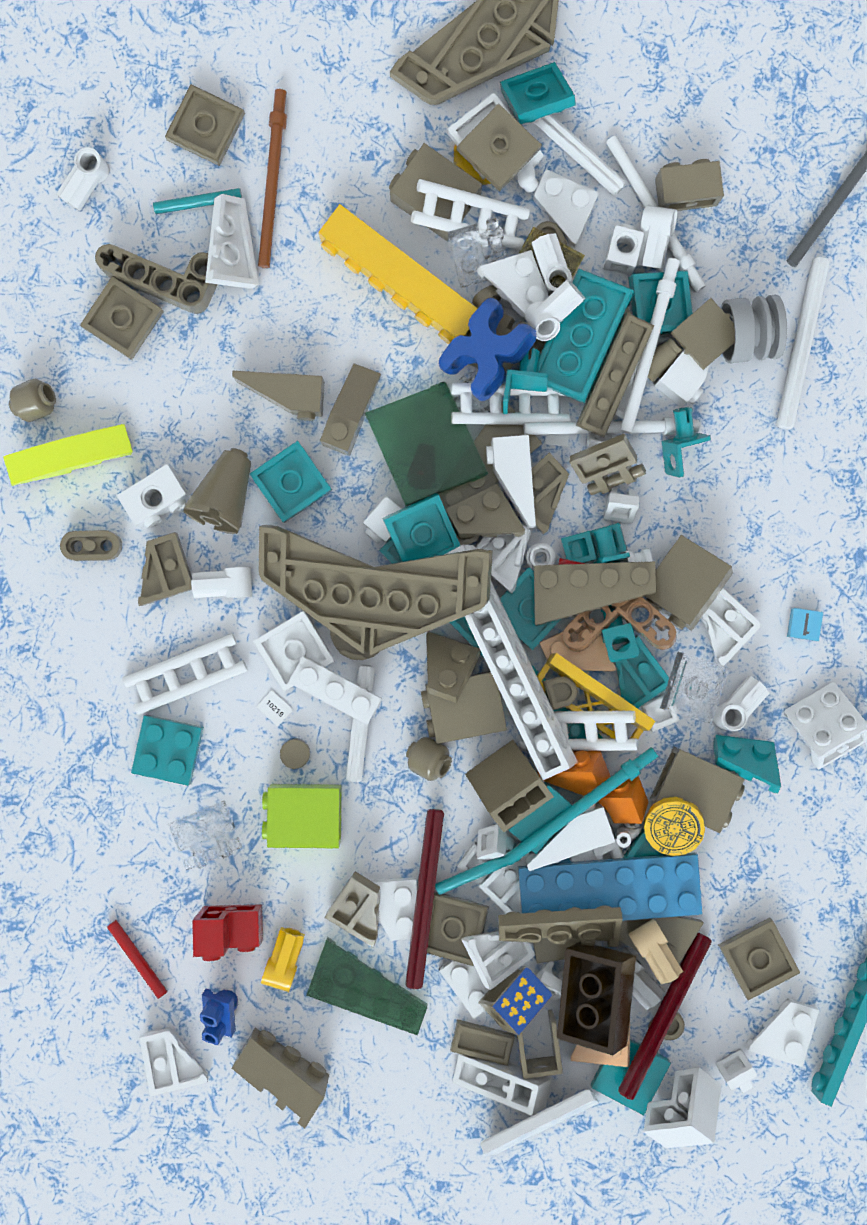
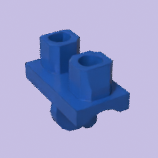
[200,988,238,1045]

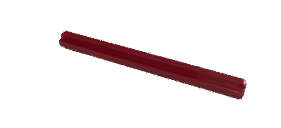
[405,809,444,989]
[618,933,712,1100]

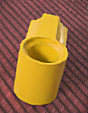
[261,927,305,992]

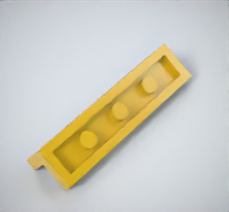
[537,653,656,739]

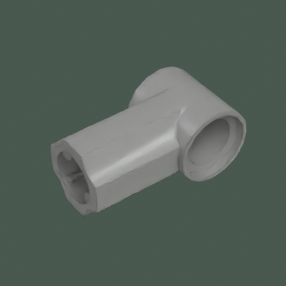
[621,947,665,1010]

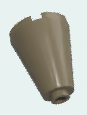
[183,448,251,534]

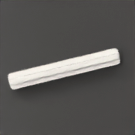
[533,114,625,195]
[346,665,375,782]

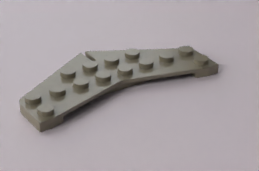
[390,0,559,105]
[259,525,493,655]

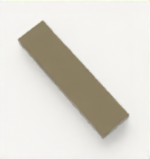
[576,313,654,438]

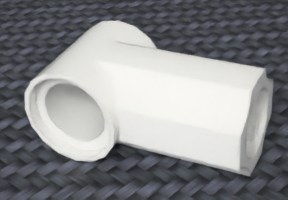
[56,147,109,211]
[636,205,678,269]
[531,233,572,295]
[525,279,585,341]
[191,567,253,598]
[713,676,769,731]

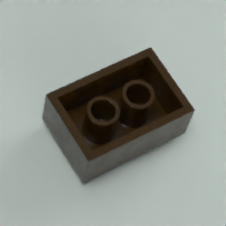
[557,941,636,1056]

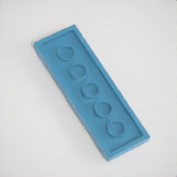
[518,852,702,921]

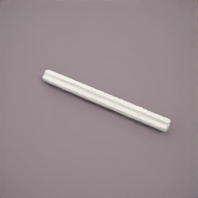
[776,257,830,430]

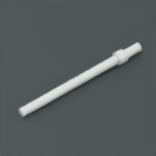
[606,135,706,292]
[620,258,680,434]
[523,417,700,435]

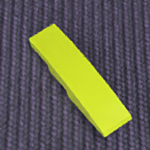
[3,424,133,486]

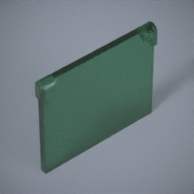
[365,382,488,507]

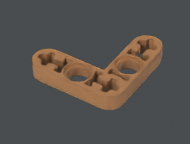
[562,597,677,652]

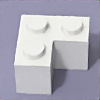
[643,1067,721,1148]

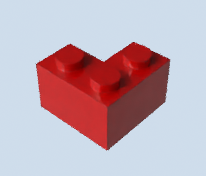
[192,904,263,961]

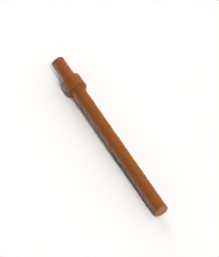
[258,89,287,268]

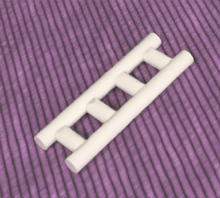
[411,179,530,250]
[450,383,570,425]
[123,633,248,715]
[519,711,639,751]

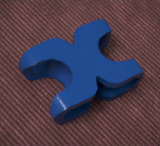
[439,298,537,401]

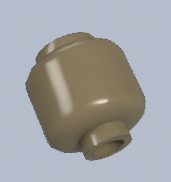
[9,379,56,422]
[406,737,452,781]

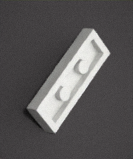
[288,656,382,725]

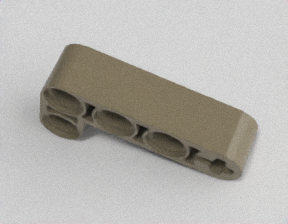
[95,244,218,314]

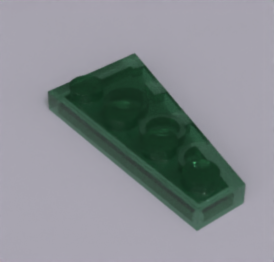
[306,937,427,1035]

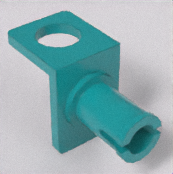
[503,348,548,414]
[661,407,711,478]
[592,527,630,564]
[601,605,639,662]

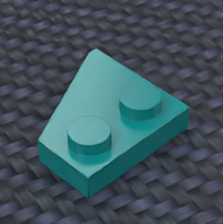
[615,635,674,708]

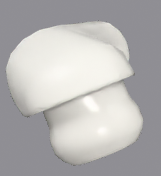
[517,150,544,193]
[615,824,642,848]

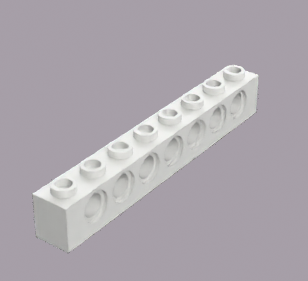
[444,545,578,780]

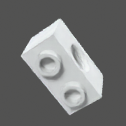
[116,464,191,529]

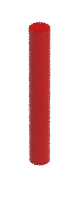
[107,920,168,999]

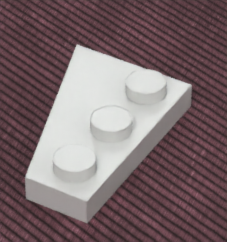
[205,194,259,289]

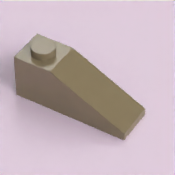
[320,363,381,456]
[232,370,325,421]

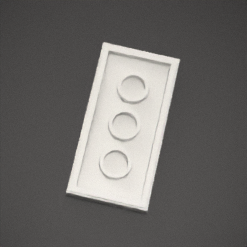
[480,1089,599,1156]

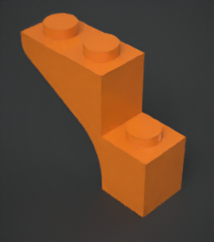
[537,751,649,824]

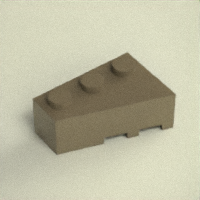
[231,1028,329,1129]

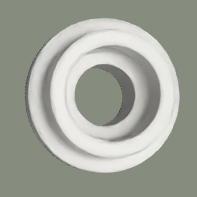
[526,543,556,571]

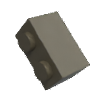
[655,159,724,211]

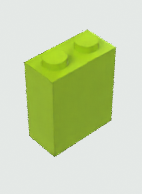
[262,784,342,849]

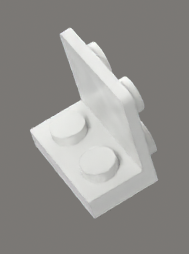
[785,682,867,770]

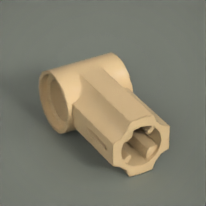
[628,918,683,984]

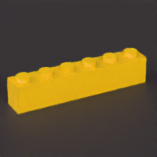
[318,204,478,344]

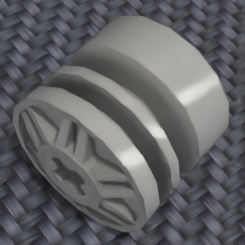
[721,294,787,363]

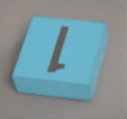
[787,608,823,641]

